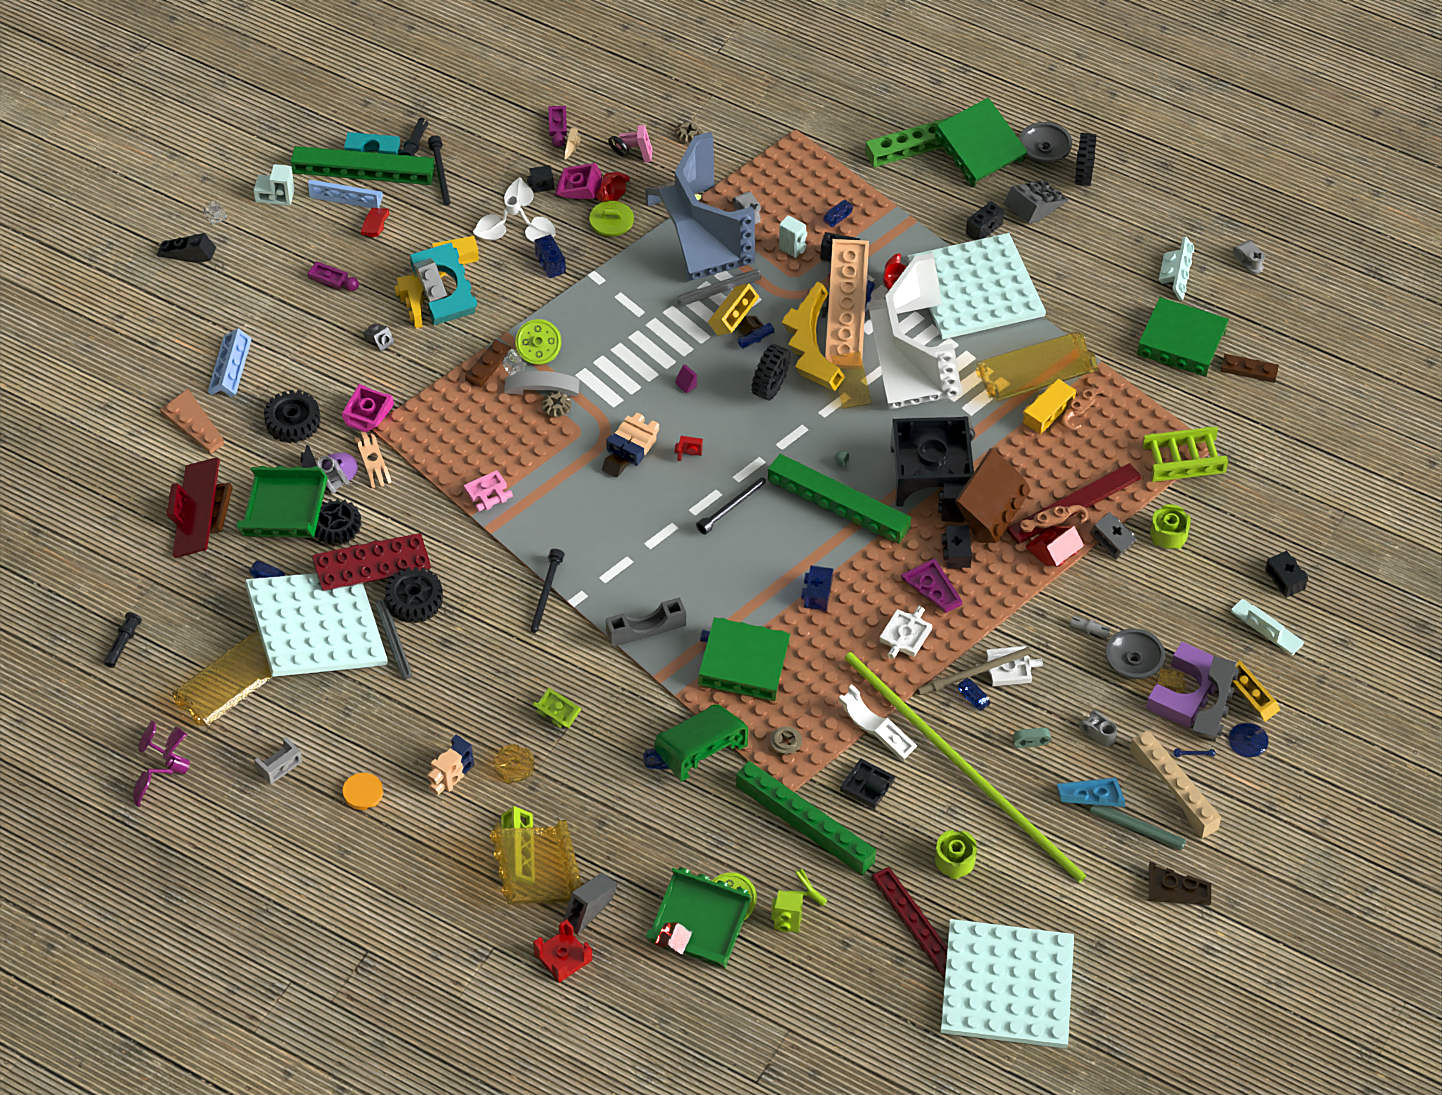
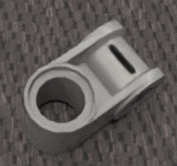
[732,191,761,224]
[1233,240,1265,274]
[317,456,350,494]
[1079,710,1117,747]

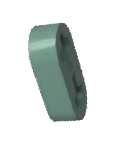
[1013,728,1052,748]

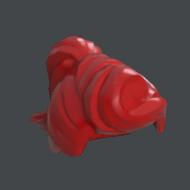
[596,172,630,202]
[883,253,907,291]

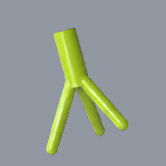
[787,869,827,906]

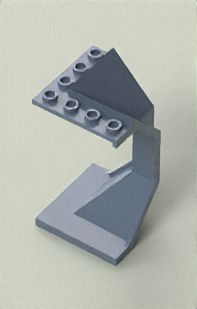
[645,132,755,282]

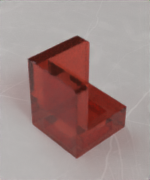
[656,922,692,954]

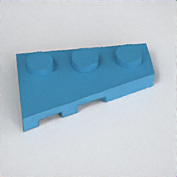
[1057,778,1125,807]

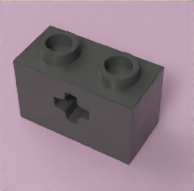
[1090,512,1137,560]

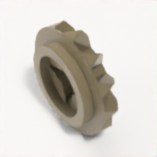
[675,121,703,143]
[542,392,572,417]
[770,726,802,756]

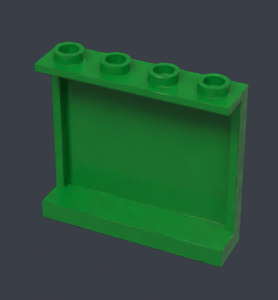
[934,97,1028,187]
[1137,297,1229,377]
[236,466,328,538]
[698,617,791,701]
[646,867,752,969]

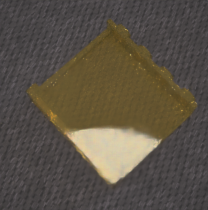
[490,820,582,904]

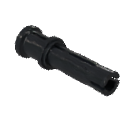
[399,118,428,156]
[103,612,142,668]

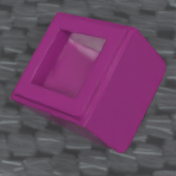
[675,364,697,393]

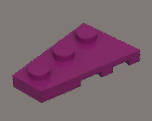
[901,558,963,613]

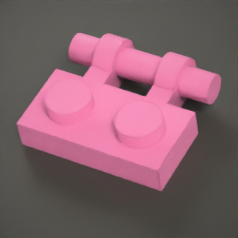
[464,471,513,512]

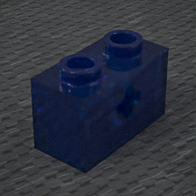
[534,234,566,279]
[801,565,833,611]

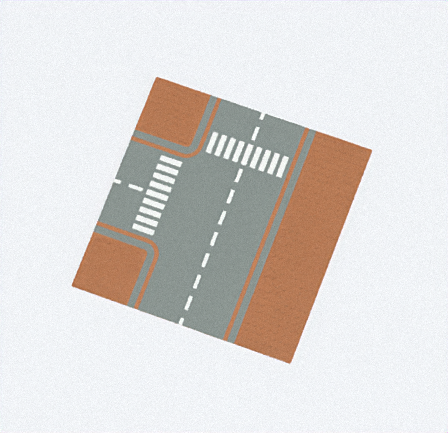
[372,130,1209,792]

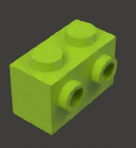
[771,890,803,933]

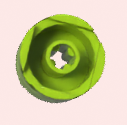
[1150,504,1191,549]
[935,830,977,879]

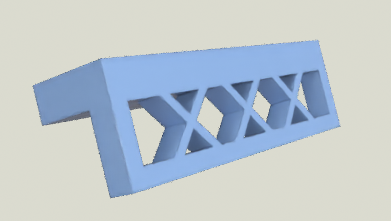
[308,180,383,208]
[208,328,252,397]

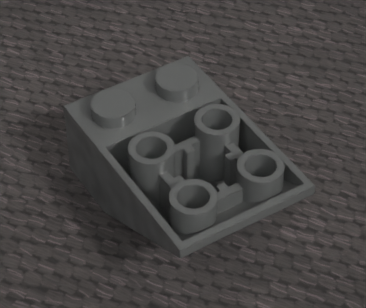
[1003,180,1068,224]

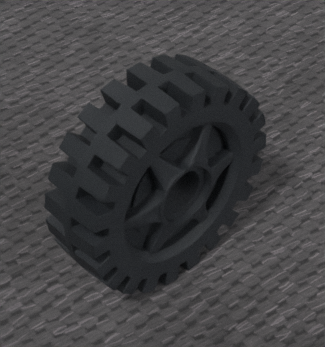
[1075,133,1097,186]
[751,344,791,401]
[264,390,320,443]
[385,567,443,623]

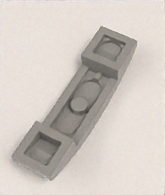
[504,371,579,396]

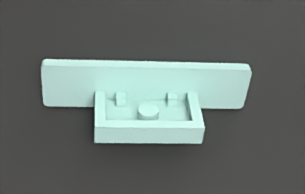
[1159,237,1194,300]
[1231,599,1304,655]

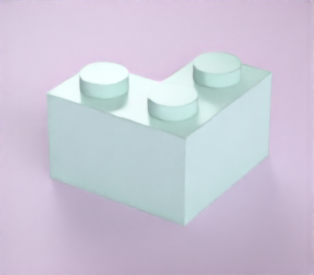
[254,164,295,206]

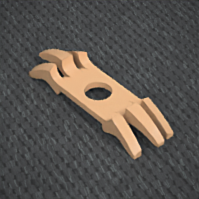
[354,431,392,488]

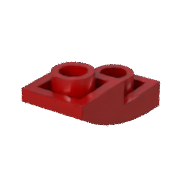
[361,207,390,237]

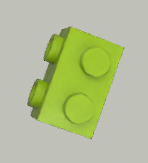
[532,687,582,728]

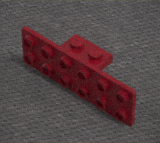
[166,457,220,558]
[312,533,431,591]

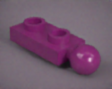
[549,106,567,147]
[307,261,359,291]

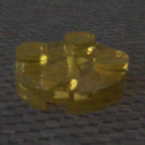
[494,744,534,784]

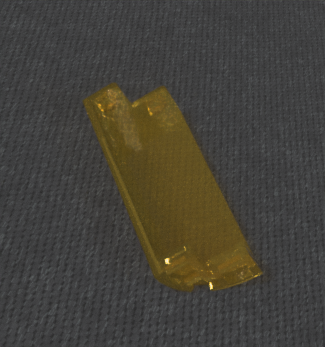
[976,331,1098,402]
[172,629,272,726]

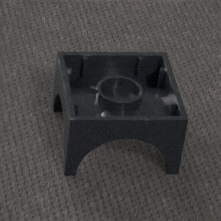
[890,417,974,506]

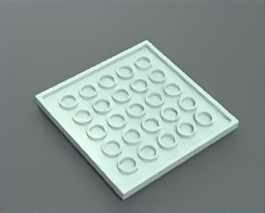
[907,233,1046,339]
[245,573,388,677]
[940,919,1074,1048]

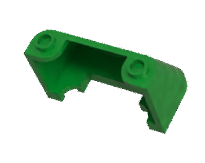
[654,704,749,782]

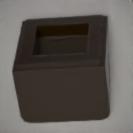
[737,316,765,337]
[602,453,630,477]

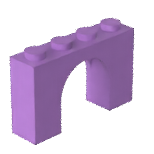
[1146,641,1216,728]

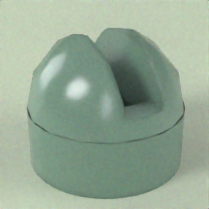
[834,451,850,467]

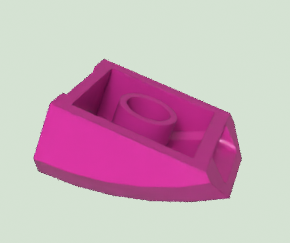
[555,163,602,199]
[342,384,394,432]

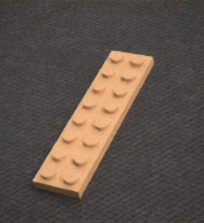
[825,239,869,370]

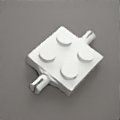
[879,606,932,659]
[975,646,1043,686]

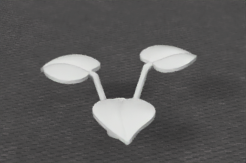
[473,177,556,243]

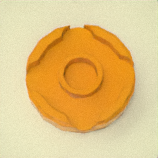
[342,772,383,810]

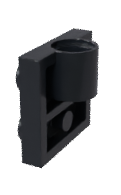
[840,758,895,809]

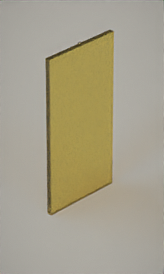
[831,351,872,409]

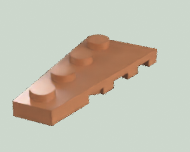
[160,389,224,454]

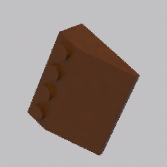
[955,448,1031,543]

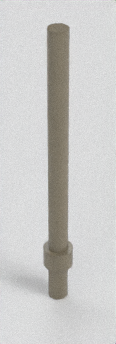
[918,647,1031,695]

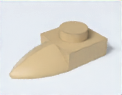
[564,128,581,160]

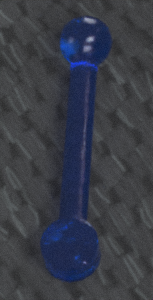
[1174,749,1216,757]

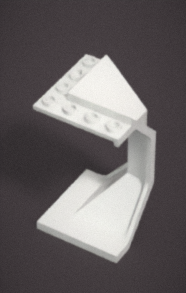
[867,253,962,409]

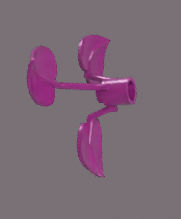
[133,721,190,807]

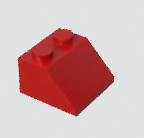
[1026,526,1084,567]

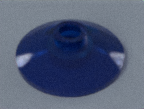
[1228,723,1269,757]

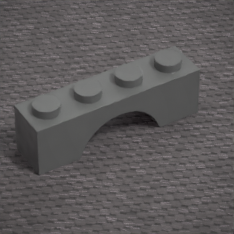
[606,597,686,647]
[1192,656,1239,741]

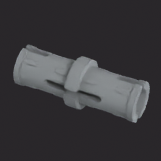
[1070,615,1111,639]

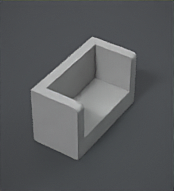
[254,737,302,784]

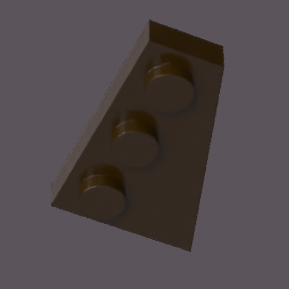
[1148,861,1211,905]

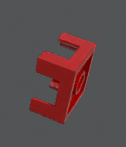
[533,919,592,983]

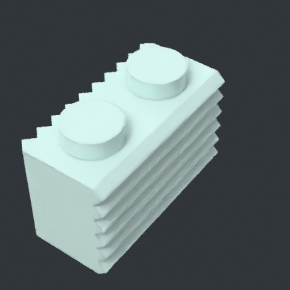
[779,215,807,258]

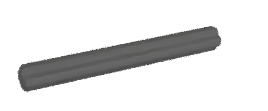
[677,269,761,306]
[376,599,412,680]

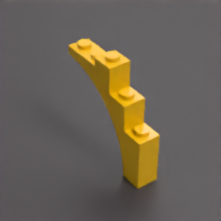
[394,236,479,328]
[781,282,845,391]

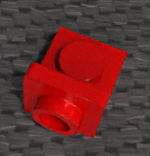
[674,436,703,461]

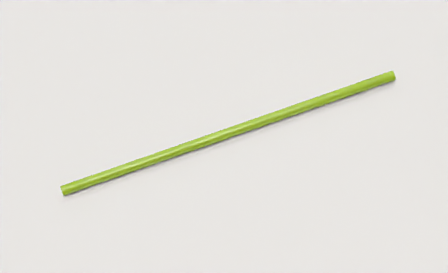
[844,652,1086,883]

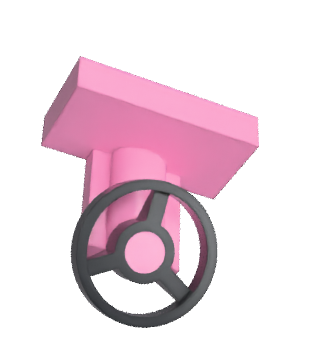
[608,125,652,162]

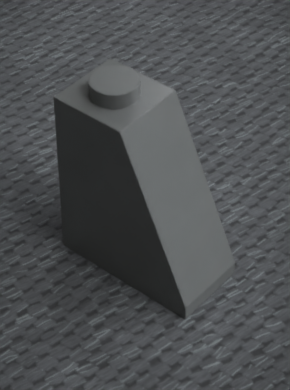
[563,873,618,934]

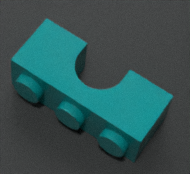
[344,132,401,155]

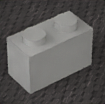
[413,258,447,302]

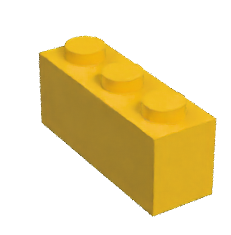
[707,283,759,336]
[1023,379,1076,435]
[1232,660,1280,722]

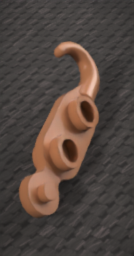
[1061,382,1105,430]
[1020,505,1089,533]

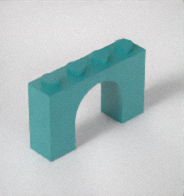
[409,242,477,326]

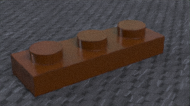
[465,339,511,388]
[1220,353,1279,383]
[210,482,233,534]

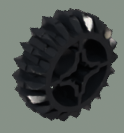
[314,498,362,546]

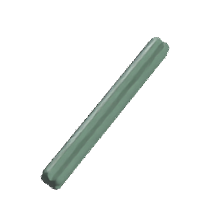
[1090,805,1186,850]

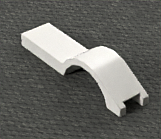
[838,684,917,762]

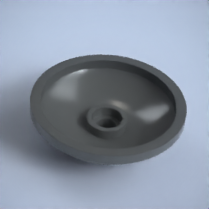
[1020,122,1072,163]
[1106,629,1165,679]

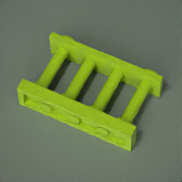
[1142,426,1228,482]

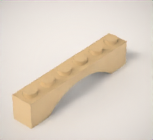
[1130,730,1221,838]

